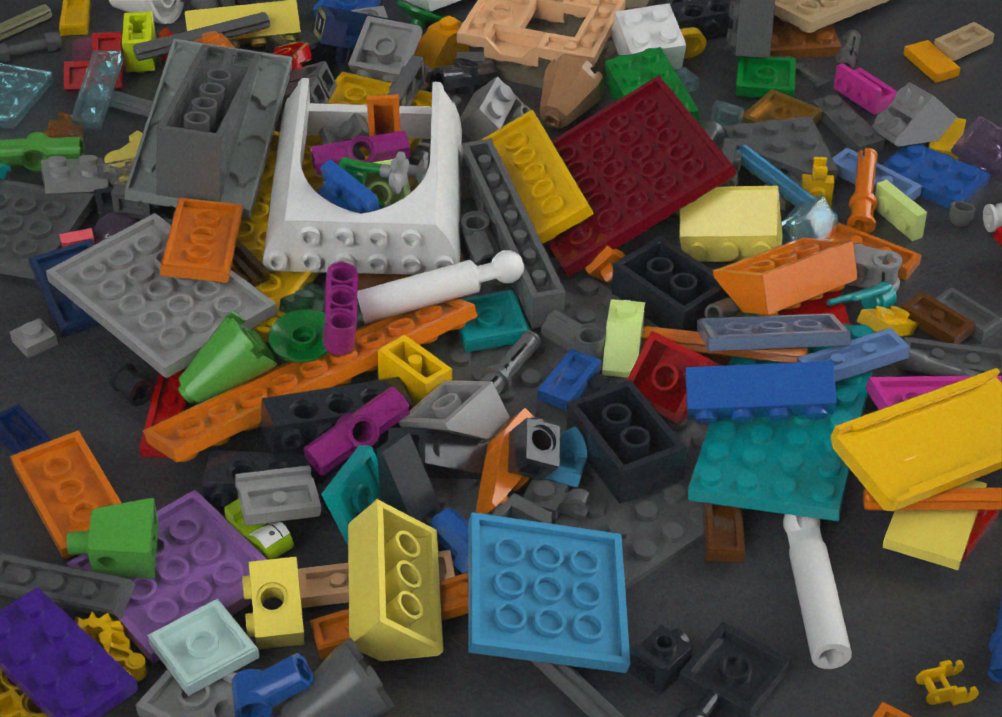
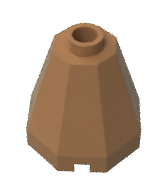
[540,54,605,129]

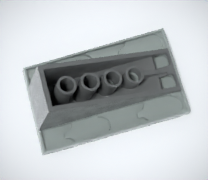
[125,39,292,219]

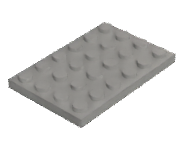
[46,213,277,379]

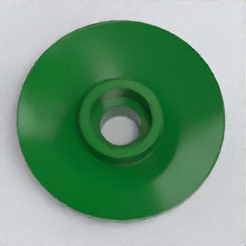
[396,0,445,28]
[268,309,329,363]

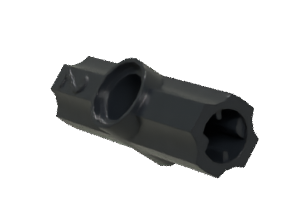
[426,58,500,95]

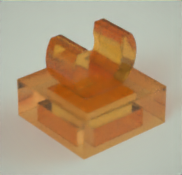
[42,112,84,138]

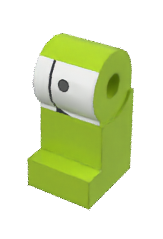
[224,499,294,560]

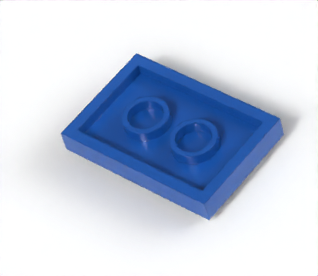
[883,143,990,209]

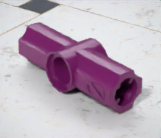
[311,131,410,175]
[303,387,410,475]

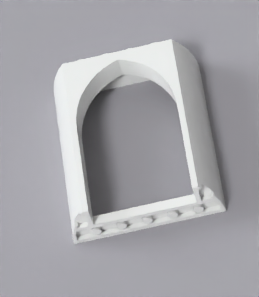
[263,78,462,275]

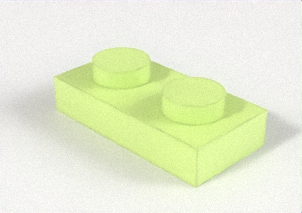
[875,179,927,241]

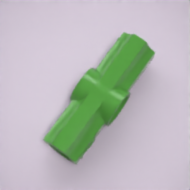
[0,132,84,172]

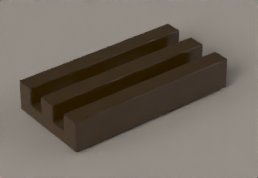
[231,239,270,287]

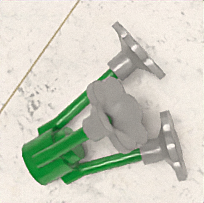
[339,152,428,209]

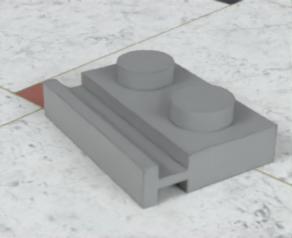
[235,465,321,526]

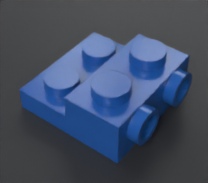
[317,159,380,214]

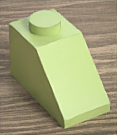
[602,299,645,378]

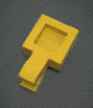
[801,157,834,208]

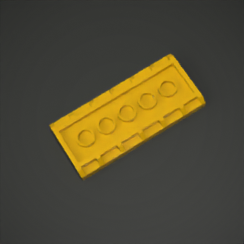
[831,368,1002,511]

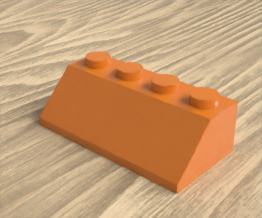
[713,237,857,316]

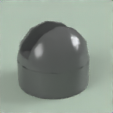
[949,201,976,227]

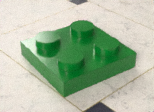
[735,56,796,98]

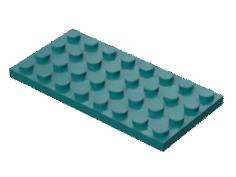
[688,313,876,521]

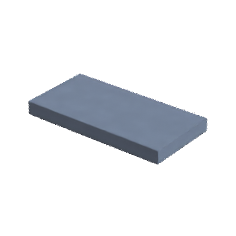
[697,313,851,351]

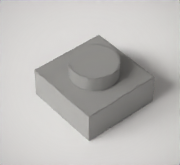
[10,318,58,359]

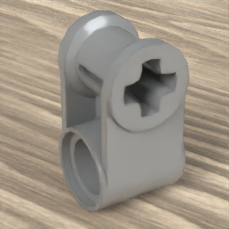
[846,244,902,291]

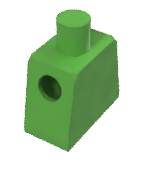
[67,498,159,579]

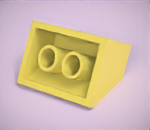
[680,186,783,262]

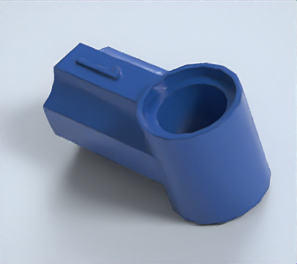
[430,508,468,574]
[232,652,314,717]

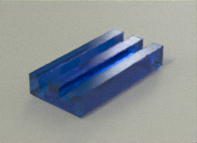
[0,404,52,455]

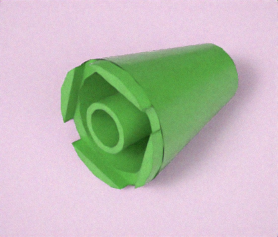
[178,311,277,404]

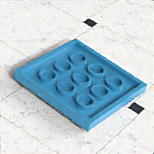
[468,512,631,673]

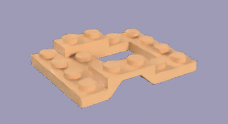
[457,0,625,67]

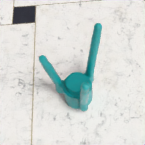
[827,282,897,309]

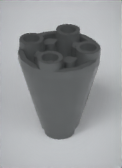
[276,638,394,717]

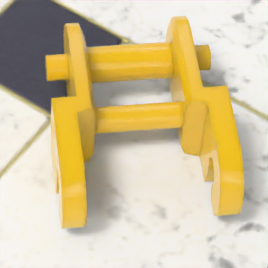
[915,660,979,705]

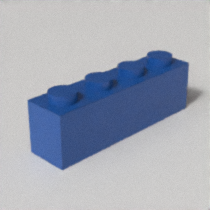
[685,361,837,424]

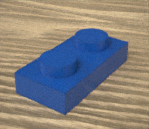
[537,349,602,411]

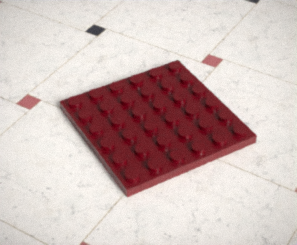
[546,75,737,277]

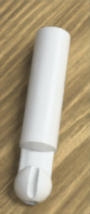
[357,250,524,324]
[783,514,852,669]

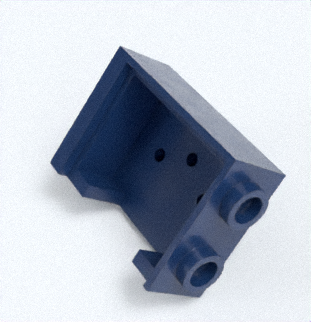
[313,5,396,63]

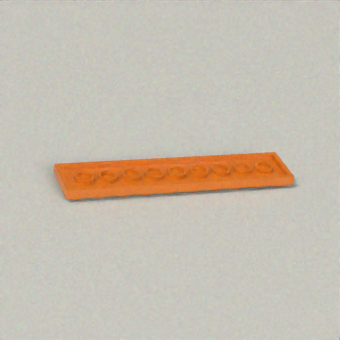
[143,298,477,463]

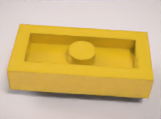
[857,306,918,336]

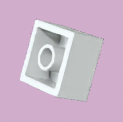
[611,3,686,70]

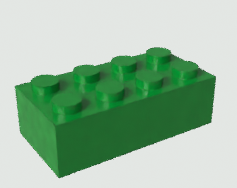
[605,47,699,123]

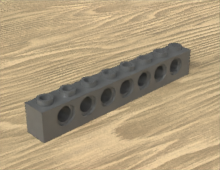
[461,139,565,329]

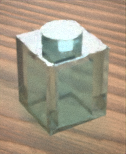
[781,195,838,241]

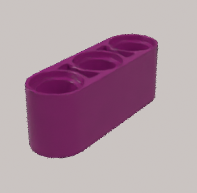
[323,262,358,355]

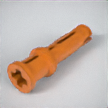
[847,148,878,234]

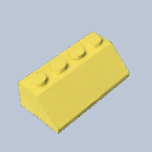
[185,0,301,49]
[348,499,443,661]

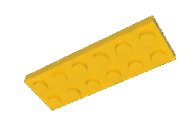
[481,109,594,244]

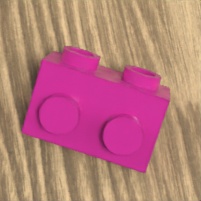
[834,63,898,115]

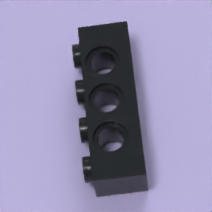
[670,0,735,40]
[260,377,414,454]
[202,450,350,515]

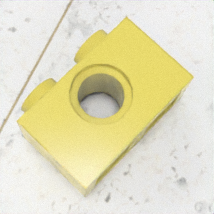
[242,557,305,650]

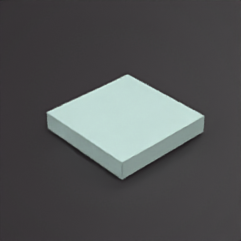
[147,599,259,696]

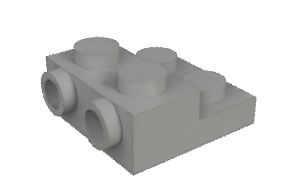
[348,16,423,83]

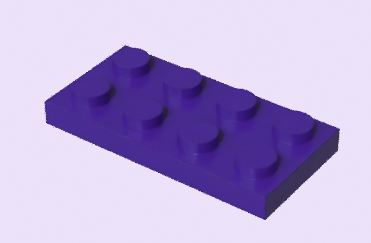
[0,587,138,717]

